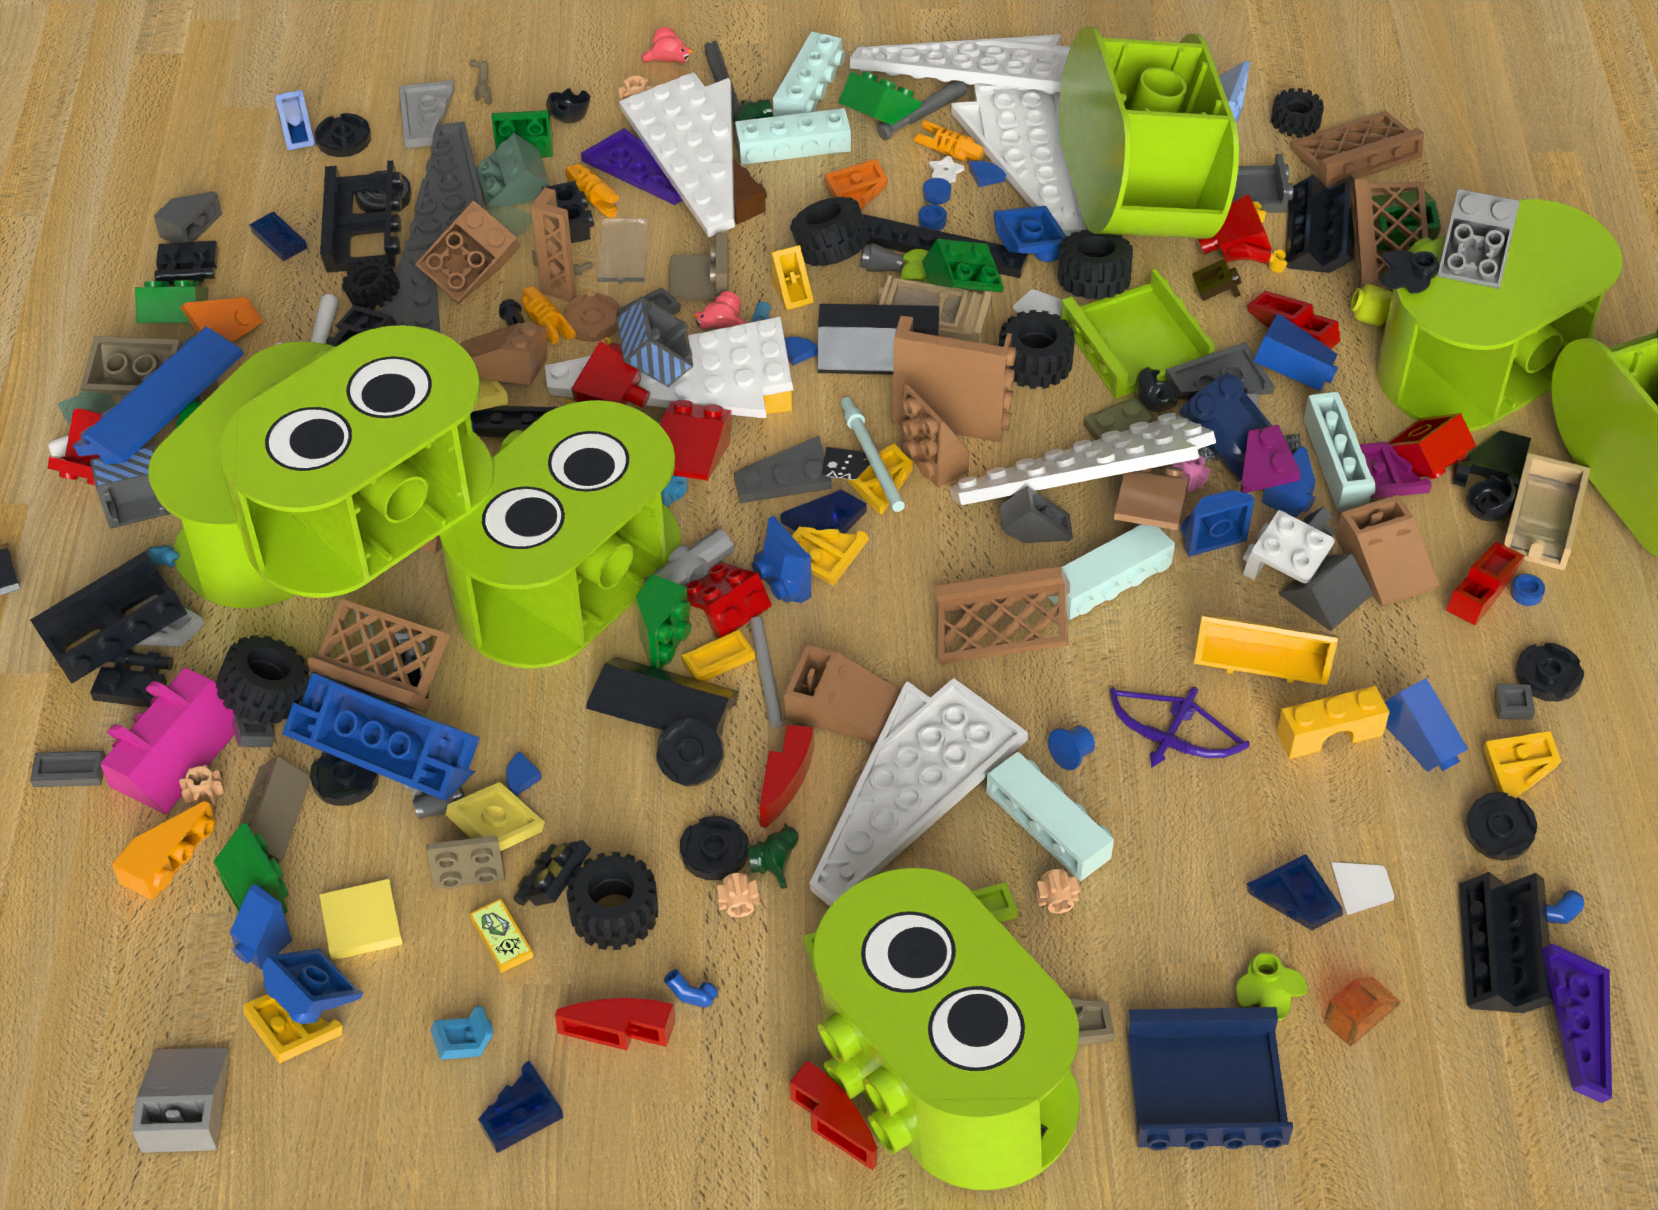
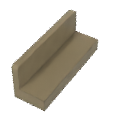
[238,756,310,862]

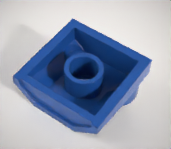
[994,205,1066,262]
[1180,490,1255,557]
[752,516,812,603]
[262,948,364,1024]

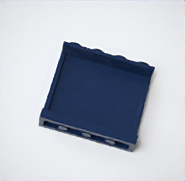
[1126,1007,1293,1151]

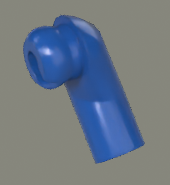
[1546,890,1585,924]
[664,969,718,1008]

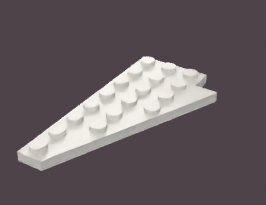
[850,34,1070,94]
[619,72,735,238]
[951,83,1087,236]
[545,317,794,418]
[949,413,1216,505]
[809,678,1028,906]

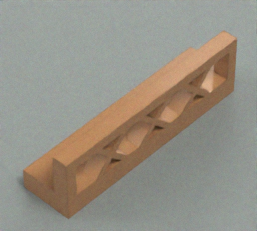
[531,187,577,302]

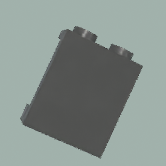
[1232,154,1293,213]

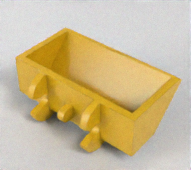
[1194,612,1338,685]

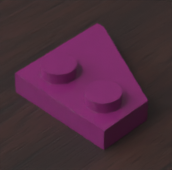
[1240,424,1301,493]
[1359,442,1432,499]

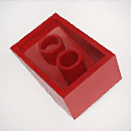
[660,400,732,481]

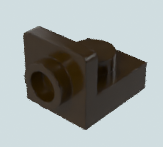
[1192,259,1242,301]

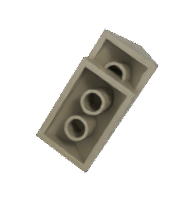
[80,336,218,403]

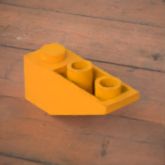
[112,801,216,900]

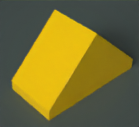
[771,245,814,310]

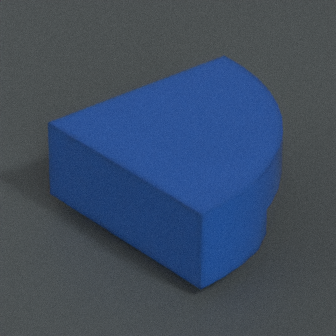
[969,161,1006,187]
[785,337,818,365]
[506,752,542,796]

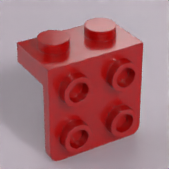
[47,408,103,486]
[685,563,772,638]

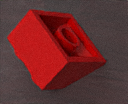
[1387,413,1476,479]

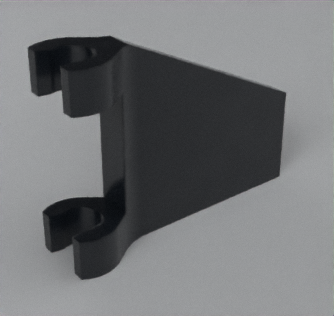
[1453,430,1531,494]

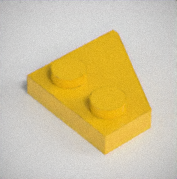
[845,443,913,515]
[792,527,869,586]
[1482,731,1561,798]
[243,994,343,1064]

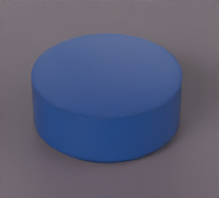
[923,178,951,205]
[918,204,947,231]
[1510,574,1545,606]

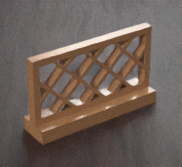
[1290,111,1424,188]
[1351,178,1428,293]
[935,566,1070,664]
[306,598,451,713]

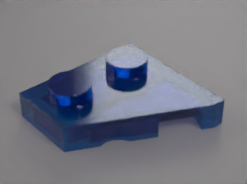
[780,490,867,534]
[1246,854,1343,931]
[478,1061,564,1153]

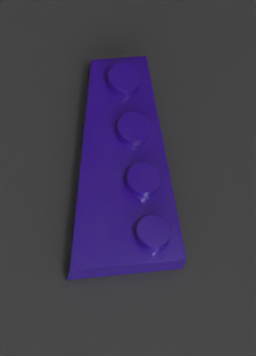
[581,128,683,205]
[1542,943,1612,1103]

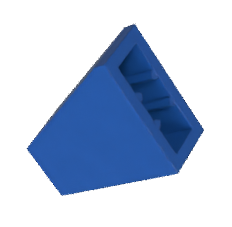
[1254,313,1338,391]
[1385,678,1468,772]

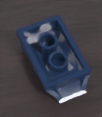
[1179,373,1272,482]

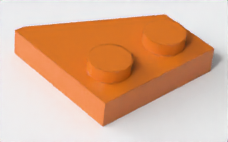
[824,159,888,210]
[180,297,264,343]

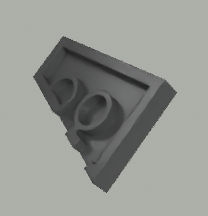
[1164,342,1275,399]
[734,436,832,503]

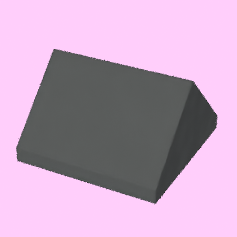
[1280,553,1372,631]

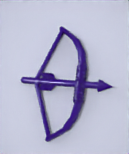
[1110,687,1250,768]

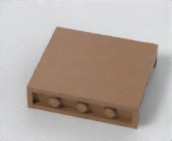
[892,316,1016,442]

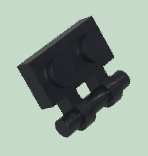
[154,241,218,284]
[326,305,397,347]
[90,649,173,708]
[513,840,592,906]

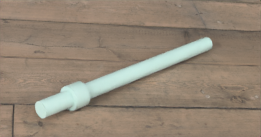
[840,397,905,512]

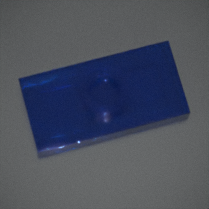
[250,211,307,261]

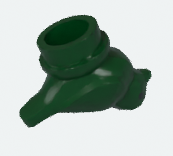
[733,99,773,129]
[748,823,799,889]

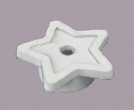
[929,156,965,183]

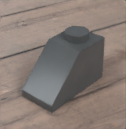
[154,191,222,243]
[999,487,1073,543]

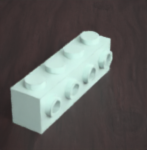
[773,31,845,117]
[735,108,851,165]
[1303,392,1375,512]
[1048,524,1175,620]
[986,752,1114,881]

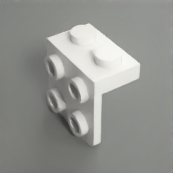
[1243,510,1334,583]

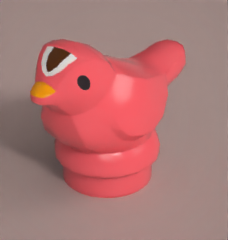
[642,27,693,63]
[693,291,746,330]

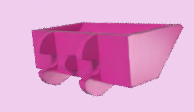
[100,667,235,814]

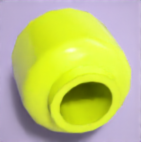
[1350,284,1392,327]

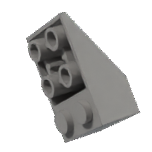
[1437,189,1520,289]
[132,1047,230,1153]

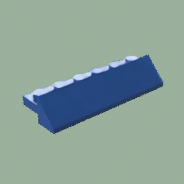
[73,326,244,465]
[282,673,480,800]

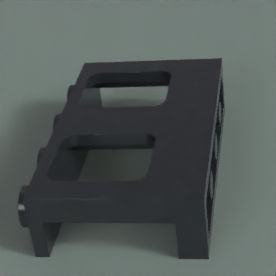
[320,160,403,273]
[30,551,188,684]

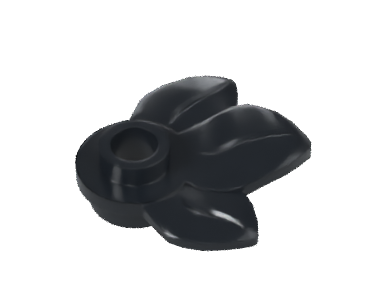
[1380,250,1440,294]

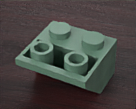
[476,133,550,208]

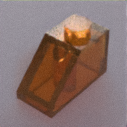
[1323,977,1401,1047]

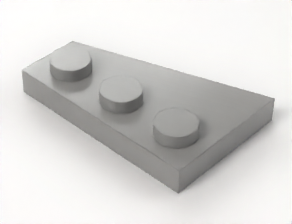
[399,80,455,149]

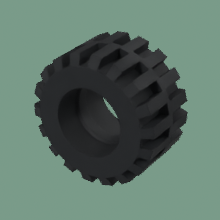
[790,197,870,266]
[1058,229,1133,299]
[999,310,1075,389]
[216,635,309,724]
[567,852,659,950]

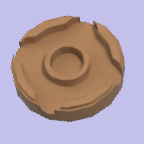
[563,293,620,342]

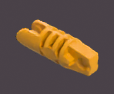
[913,119,985,162]
[565,163,619,218]
[522,286,576,345]

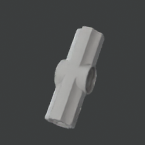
[643,529,734,586]

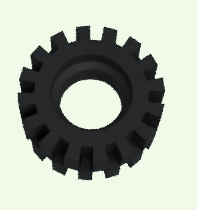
[1271,88,1324,138]
[342,257,400,310]

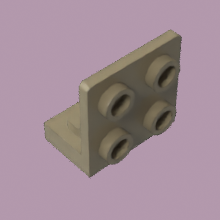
[669,233,729,300]
[426,836,505,889]

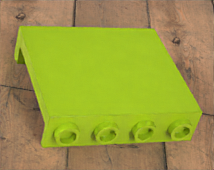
[1060,269,1215,399]

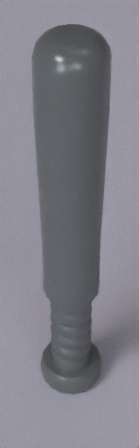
[877,80,968,140]

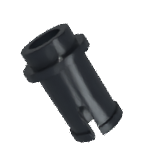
[498,299,525,326]

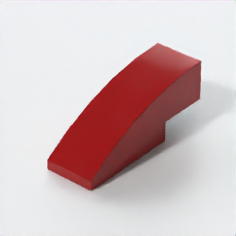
[1247,291,1341,349]
[1446,541,1525,625]
[759,725,814,827]
[555,998,675,1051]
[790,1060,877,1171]

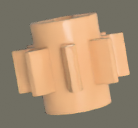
[619,76,653,100]
[179,765,225,805]
[1035,869,1080,914]
[716,873,760,917]

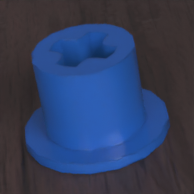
[1048,726,1095,770]

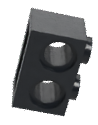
[542,181,594,243]

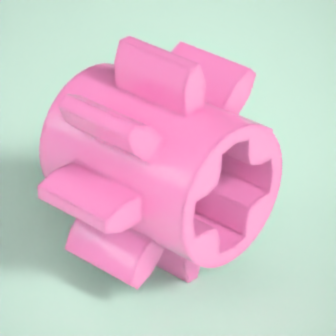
[1171,455,1211,492]

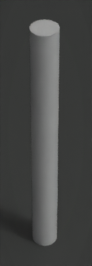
[750,617,783,729]

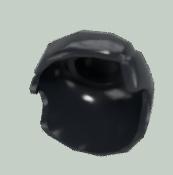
[546,88,591,124]
[1135,367,1177,412]
[1466,475,1516,521]

